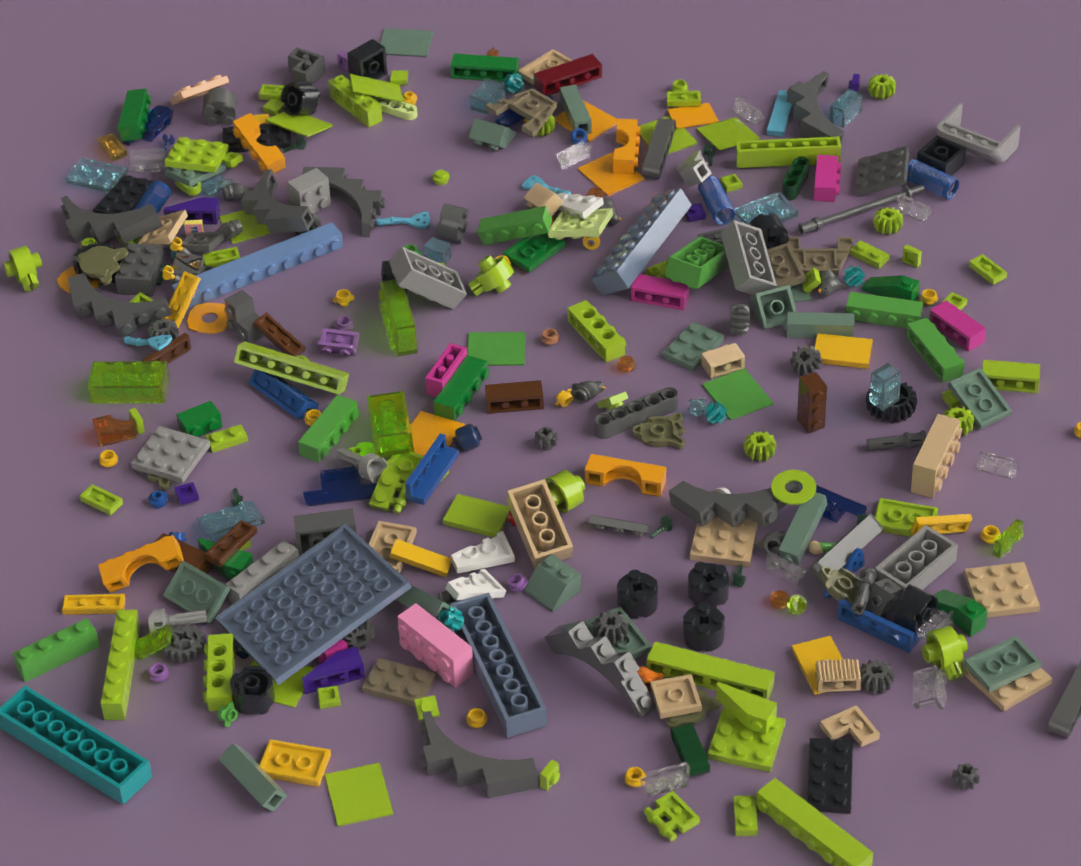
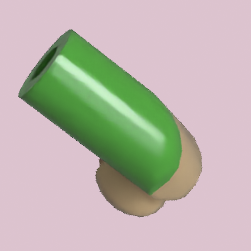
[808,541,837,555]

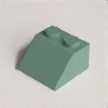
[469,118,516,150]
[749,285,797,329]
[524,554,581,612]

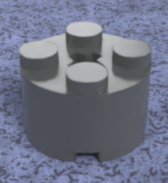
[202,87,237,126]
[436,204,469,243]

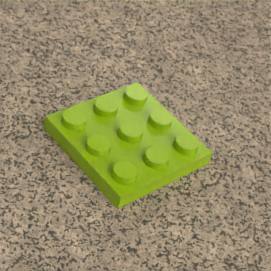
[165,137,228,173]
[708,706,786,773]

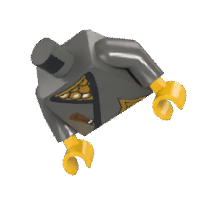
[162,237,214,284]

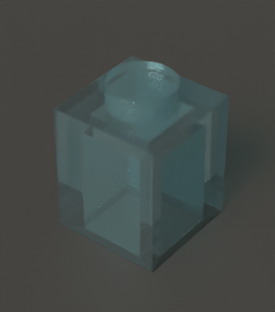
[423,237,452,264]

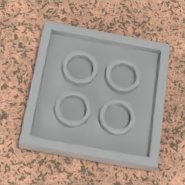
[131,426,210,484]

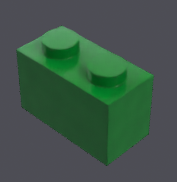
[176,400,223,437]

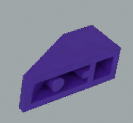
[163,197,220,224]
[302,646,365,695]

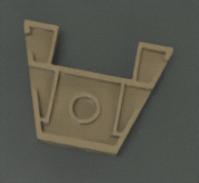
[485,88,557,137]
[788,237,854,276]

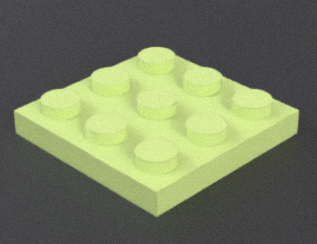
[548,208,613,240]

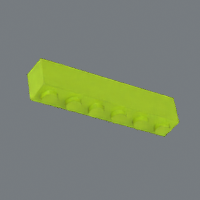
[736,137,841,168]
[234,342,350,395]
[101,610,141,720]
[647,642,775,700]
[756,778,873,866]

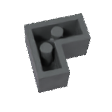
[288,47,326,84]
[224,290,265,343]

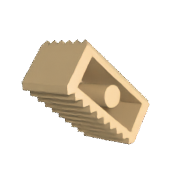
[523,182,563,217]
[701,343,745,379]
[815,659,861,692]

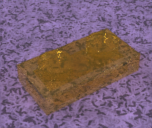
[97,133,128,161]

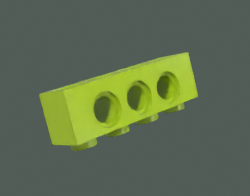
[328,75,383,128]
[567,300,626,363]
[203,633,235,712]

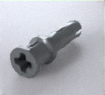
[867,430,926,450]
[852,568,878,615]

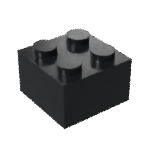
[347,39,388,80]
[917,135,966,181]

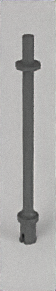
[798,184,925,235]

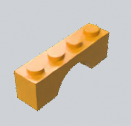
[232,113,286,173]
[613,119,641,174]
[585,454,666,497]
[98,535,184,593]

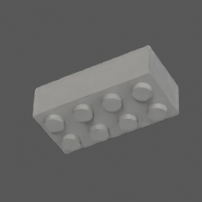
[720,220,777,295]
[389,247,467,309]
[874,525,958,600]

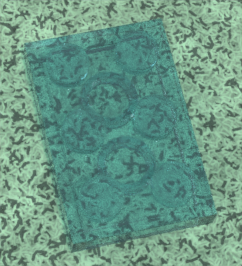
[65,158,128,193]
[735,192,798,223]
[197,501,265,541]

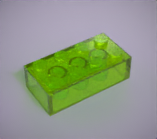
[378,279,418,357]
[88,361,170,403]
[367,391,414,457]

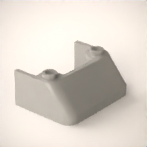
[937,103,1021,164]

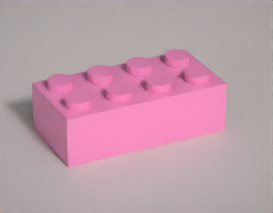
[398,603,474,688]

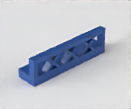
[248,369,319,419]
[405,433,459,505]
[837,599,920,653]

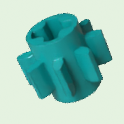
[503,73,524,94]
[843,265,865,288]
[704,401,728,424]
[438,606,464,632]

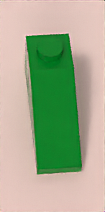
[862,275,920,301]
[198,537,253,580]
[933,589,987,637]

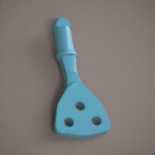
[522,175,571,195]
[375,211,431,229]
[123,335,172,351]

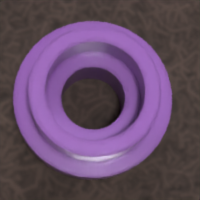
[335,316,354,331]
[508,573,528,592]
[148,663,169,682]

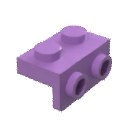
[317,328,360,356]

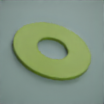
[771,470,816,505]

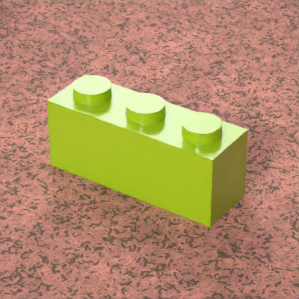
[982,360,1040,393]

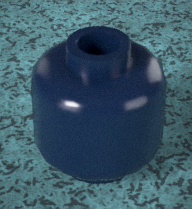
[453,424,482,452]

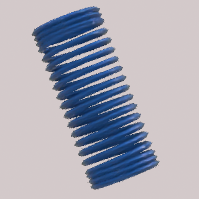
[907,159,959,199]
[698,176,735,225]
[133,181,171,214]

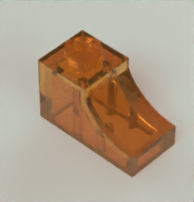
[92,414,137,447]

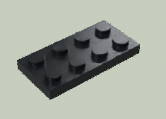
[223,124,291,153]
[93,175,155,214]
[807,738,853,814]

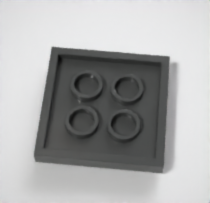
[854,146,910,197]

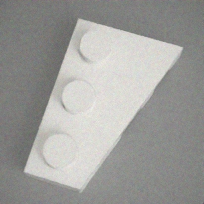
[557,193,604,219]
[451,530,515,574]
[446,569,506,601]

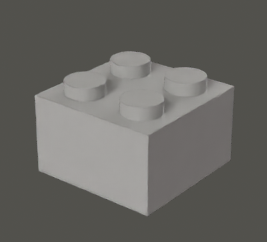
[288,168,331,214]

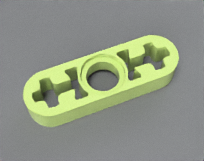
[374,97,418,120]

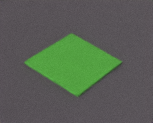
[468,332,526,366]
[702,368,774,420]

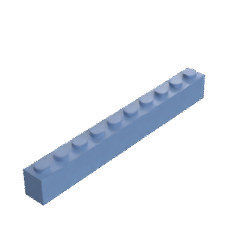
[172,222,343,308]

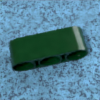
[782,157,809,200]
[670,722,710,778]

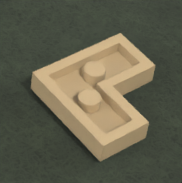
[820,705,880,747]

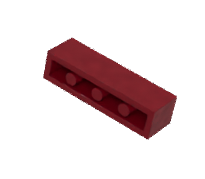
[534,54,602,96]

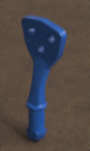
[823,547,865,598]

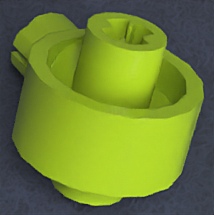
[3,245,43,291]
[468,255,514,296]
[544,470,585,513]
[921,626,968,681]

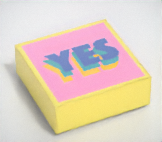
[184,220,204,236]

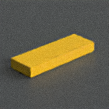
[163,271,201,328]
[910,514,973,535]
[389,539,452,577]
[62,594,126,615]

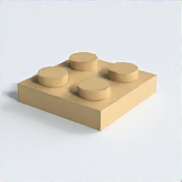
[650,674,702,719]

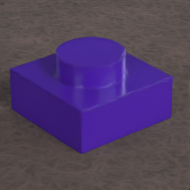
[848,74,860,98]
[685,203,706,222]
[174,482,199,505]

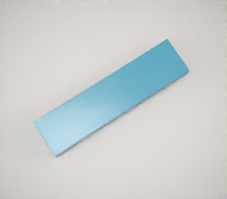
[767,90,793,137]

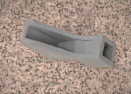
[677,149,712,187]

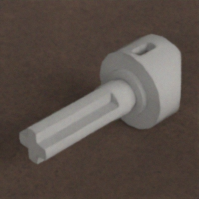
[336,448,387,482]
[148,608,207,636]

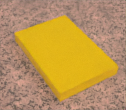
[815,333,873,369]
[792,635,843,695]
[259,739,331,787]

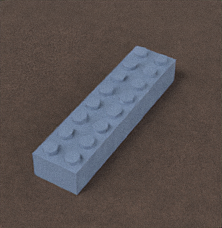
[591,188,692,296]
[450,592,547,738]

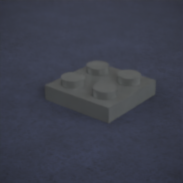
[181,232,225,254]

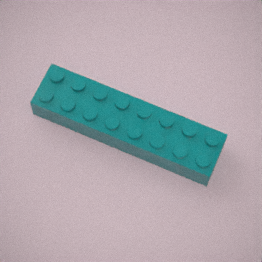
[0,685,152,805]

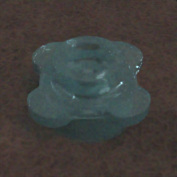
[688,398,707,416]

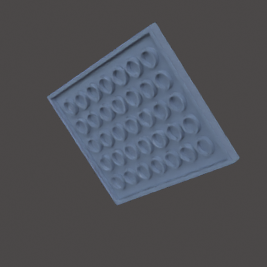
[215,523,412,685]

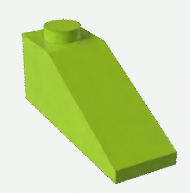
[716,682,777,734]

